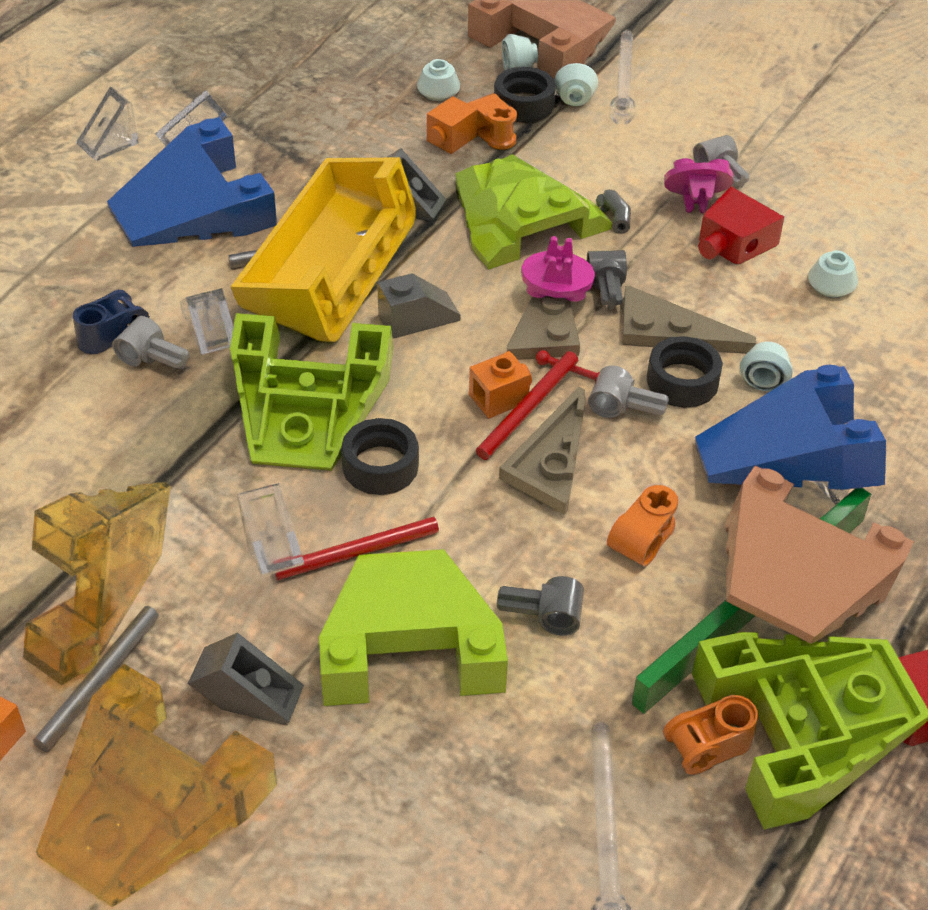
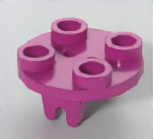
[664,158,733,213]
[521,236,595,302]

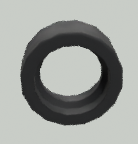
[494,67,556,123]
[646,336,723,408]
[341,418,419,495]

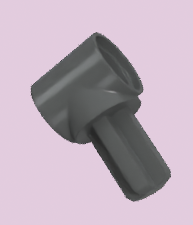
[586,250,627,309]
[497,576,584,636]

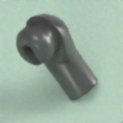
[596,189,631,234]

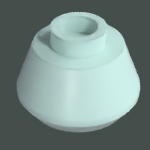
[501,34,538,70]
[417,59,460,101]
[554,63,598,106]
[808,250,858,298]
[739,341,793,391]

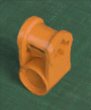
[467,93,517,150]
[607,485,678,567]
[663,695,758,775]

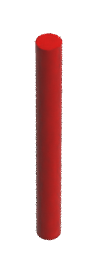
[476,351,579,460]
[272,516,439,581]

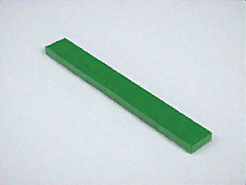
[632,488,872,714]

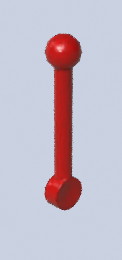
[535,350,600,382]

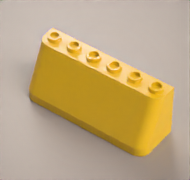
[231,157,416,342]

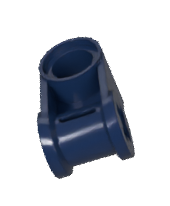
[73,289,150,354]

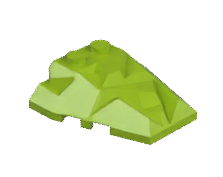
[455,154,612,270]

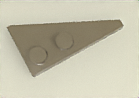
[622,286,756,354]
[507,296,580,360]
[499,387,586,514]

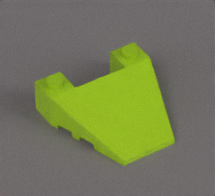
[230,313,394,471]
[319,549,508,706]
[691,632,928,830]

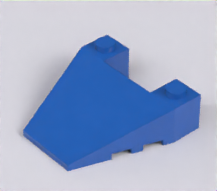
[107,117,277,247]
[695,365,886,490]

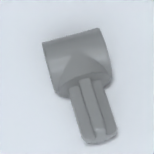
[693,135,749,189]
[112,316,189,369]
[588,365,668,418]

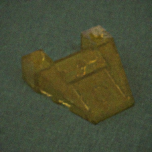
[23,482,171,685]
[36,664,278,907]

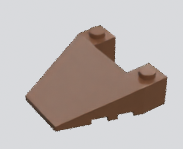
[468,0,616,79]
[725,466,914,644]

